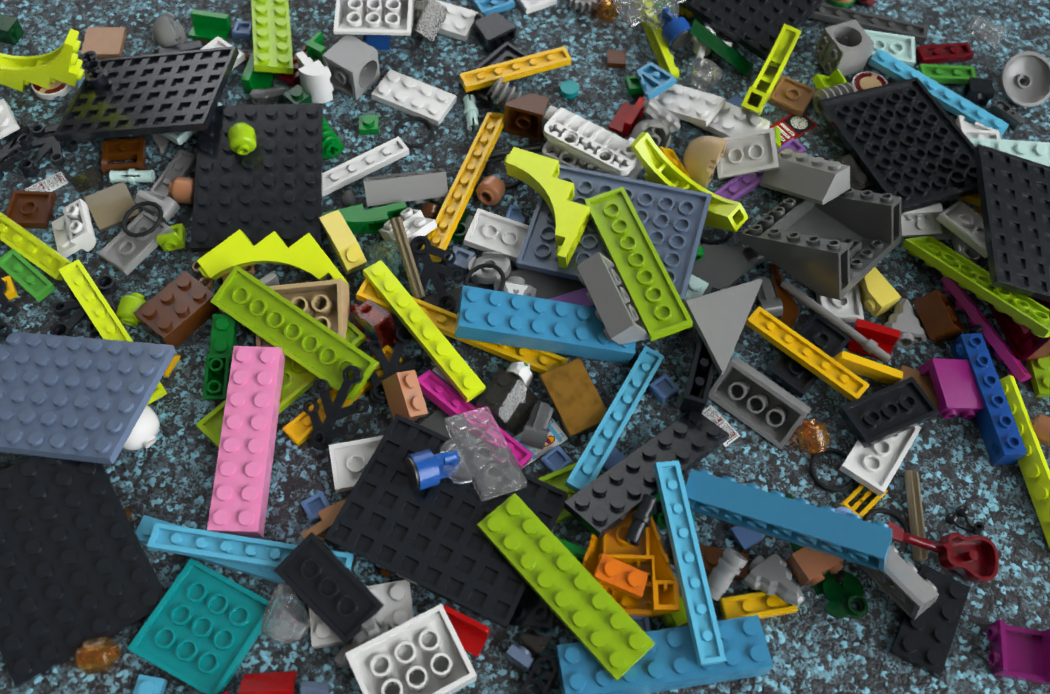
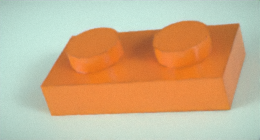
[593,553,649,600]

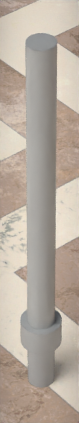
[780,280,892,363]

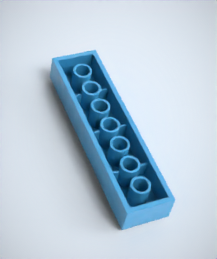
[454,285,636,364]
[685,469,893,572]
[555,615,773,694]

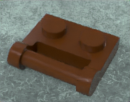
[101,138,146,174]

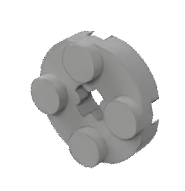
[468,251,511,285]

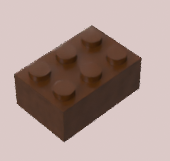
[134,271,219,348]

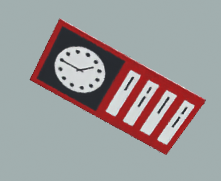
[769,114,818,145]

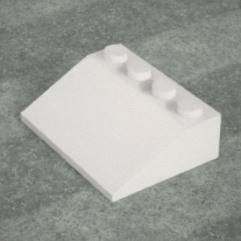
[333,0,414,36]
[345,604,477,694]

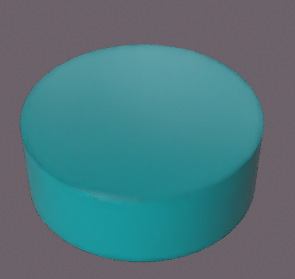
[560,80,579,99]

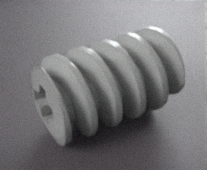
[487,76,522,109]
[812,82,856,113]

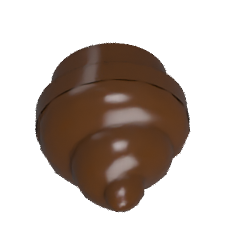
[420,203,440,220]

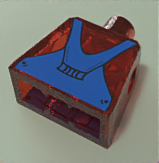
[350,300,396,349]

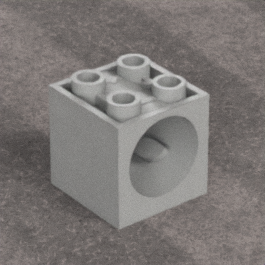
[813,19,875,77]
[322,34,380,100]

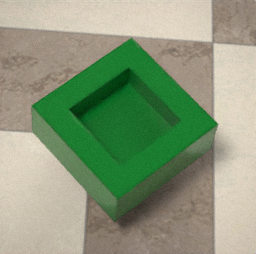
[625,76,644,95]
[359,114,379,135]

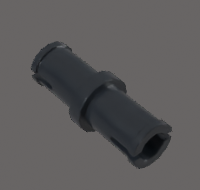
[624,494,658,546]

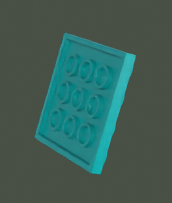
[127,558,276,694]

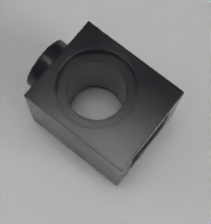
[962,77,995,107]

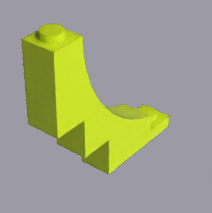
[504,147,590,269]
[197,229,351,288]

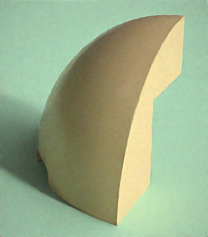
[682,136,728,189]

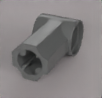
[756,277,783,317]
[520,402,554,450]

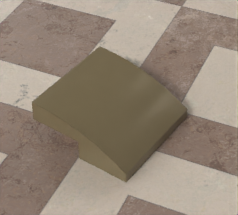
[84,181,140,232]

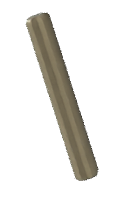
[390,217,425,299]
[904,470,928,561]

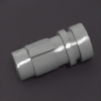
[707,546,748,601]

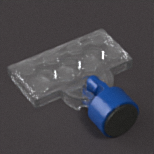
[611,0,693,49]
[405,406,528,501]

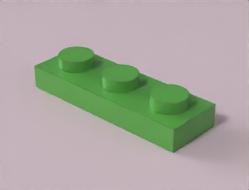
[917,64,977,84]
[0,249,56,303]

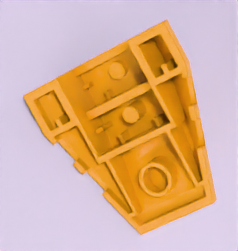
[582,510,680,617]

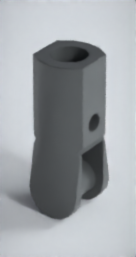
[250,85,286,105]
[990,100,1025,131]

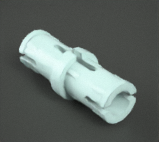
[463,94,479,132]
[109,168,155,185]

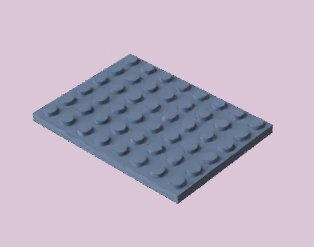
[516,164,712,304]
[0,332,176,465]

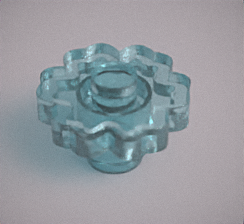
[367,240,405,277]

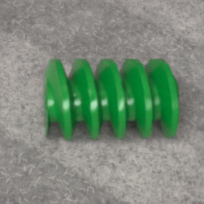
[323,117,344,159]

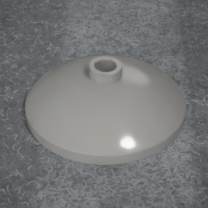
[1001,51,1050,107]

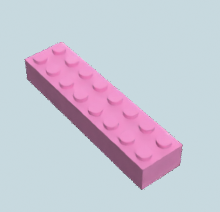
[207,346,285,538]

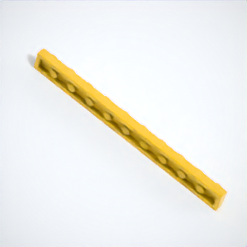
[421,112,505,262]
[356,278,568,374]

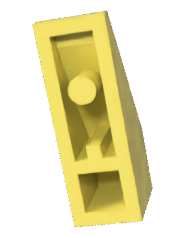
[319,210,367,275]
[858,267,901,318]

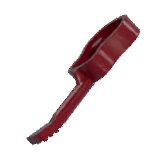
[886,522,999,583]

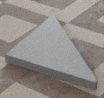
[684,279,762,375]

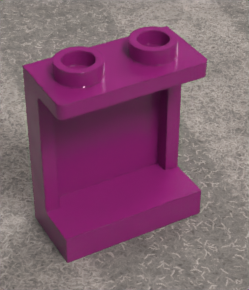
[918,358,984,420]
[986,620,1050,685]

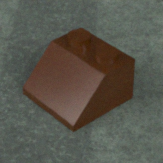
[504,93,549,141]
[913,289,967,343]

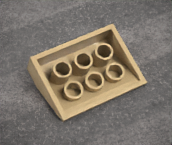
[256,279,350,347]

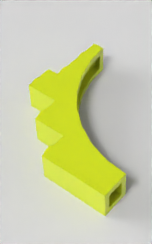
[741,24,802,117]
[0,29,85,92]
[629,132,749,232]

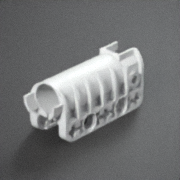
[542,106,643,179]

